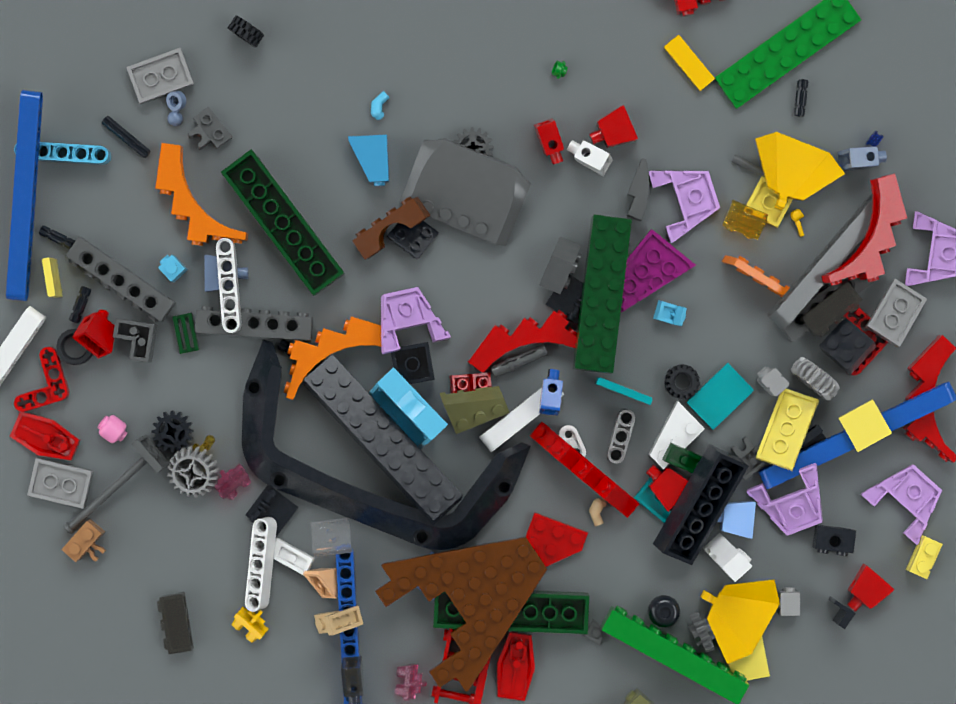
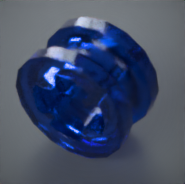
[865,130,883,147]

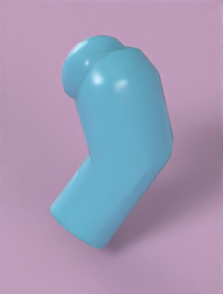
[371,91,390,120]

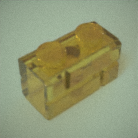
[722,200,768,240]

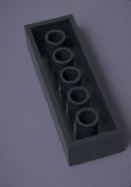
[653,444,749,565]

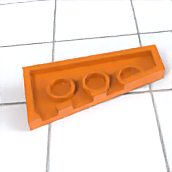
[721,255,790,297]

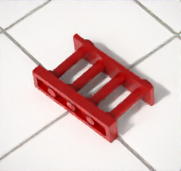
[431,628,490,704]

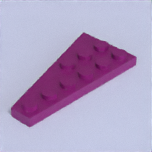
[621,229,696,313]

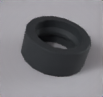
[56,329,93,365]

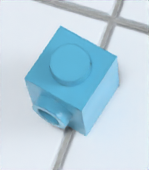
[158,255,188,282]

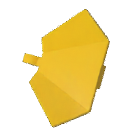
[755,132,845,211]
[700,579,780,664]

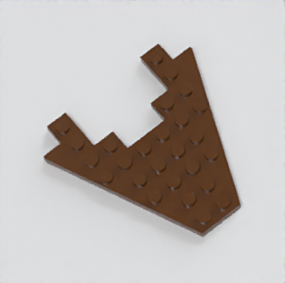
[375,536,547,692]

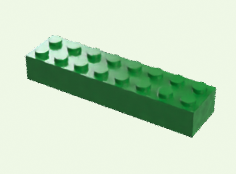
[601,605,749,704]

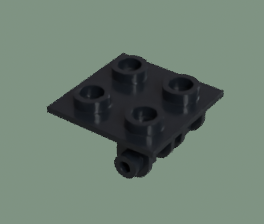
[387,221,439,259]
[546,274,583,325]
[245,485,298,537]

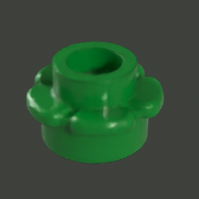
[551,60,568,79]

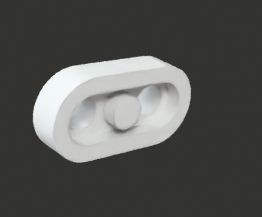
[559,425,586,457]

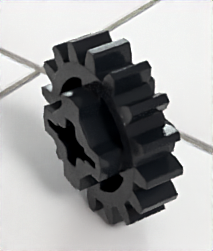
[151,410,194,452]

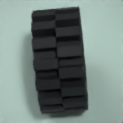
[227,15,264,48]
[664,364,700,399]

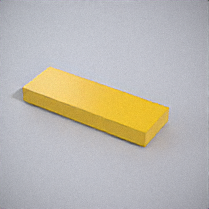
[663,35,715,91]

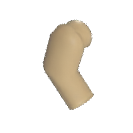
[589,498,607,526]

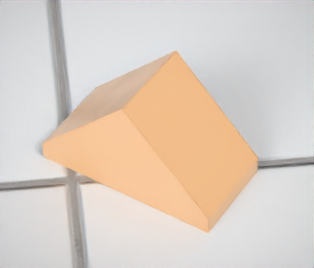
[303,568,338,598]

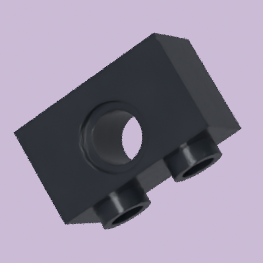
[812,525,856,556]

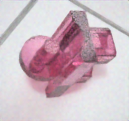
[214,463,251,500]
[395,664,427,701]

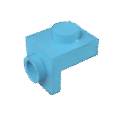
[653,300,687,326]

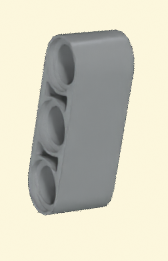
[607,409,635,464]

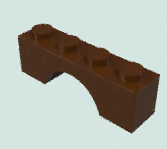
[353,196,431,260]

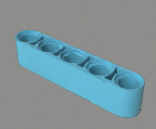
[14,142,112,165]

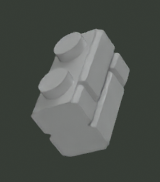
[756,367,789,396]

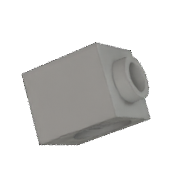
[778,587,800,616]

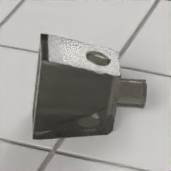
[341,656,364,704]

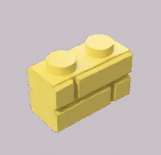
[906,535,943,579]

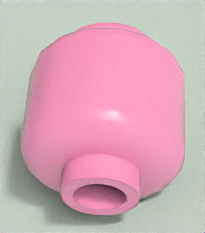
[97,415,127,443]

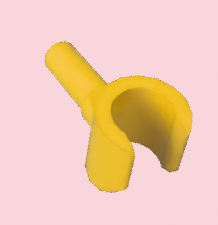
[790,209,804,237]

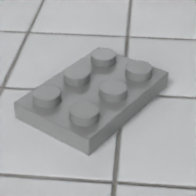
[126,48,194,104]
[865,279,927,348]
[27,458,93,509]

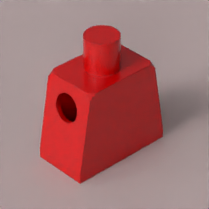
[589,105,638,148]
[534,119,564,165]
[72,309,115,359]
[646,464,688,511]
[847,564,895,612]

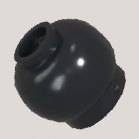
[648,595,680,628]

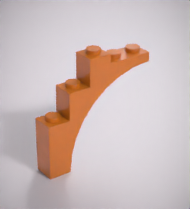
[155,143,248,246]
[283,316,381,400]

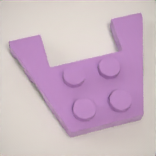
[649,171,720,243]
[905,211,956,286]
[381,287,451,354]
[746,463,823,536]
[860,464,942,545]

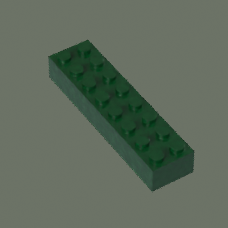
[221,149,345,296]
[573,214,632,374]
[433,590,590,634]

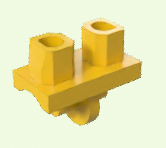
[232,607,268,643]

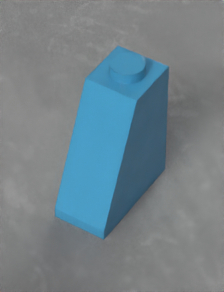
[348,135,389,186]

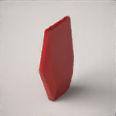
[10,412,80,460]
[497,631,535,701]

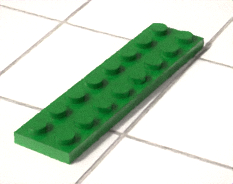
[715,0,862,109]

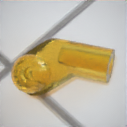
[192,435,215,452]

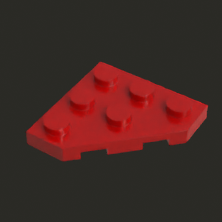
[525,512,588,567]

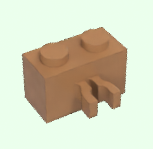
[61,519,106,562]

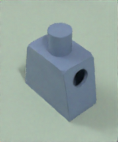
[837,146,887,171]
[204,255,249,292]

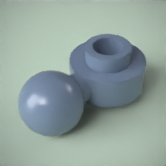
[166,91,186,126]

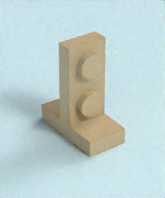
[314,606,363,636]

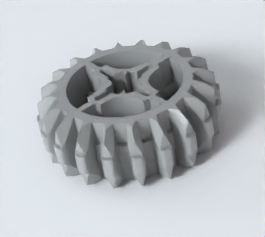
[791,357,840,400]
[167,446,219,498]

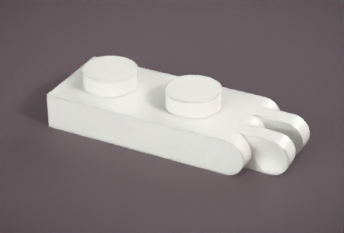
[263,538,315,575]

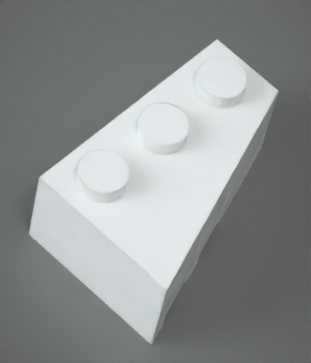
[648,401,705,469]
[703,533,752,582]

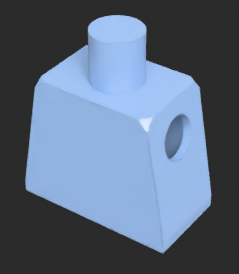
[717,501,756,539]

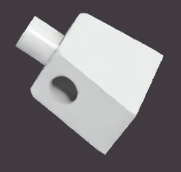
[567,140,613,177]

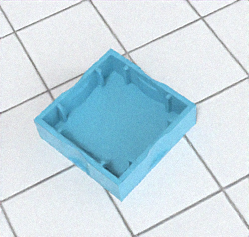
[368,367,448,449]

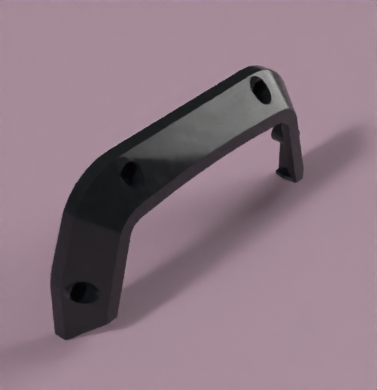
[242,339,531,550]

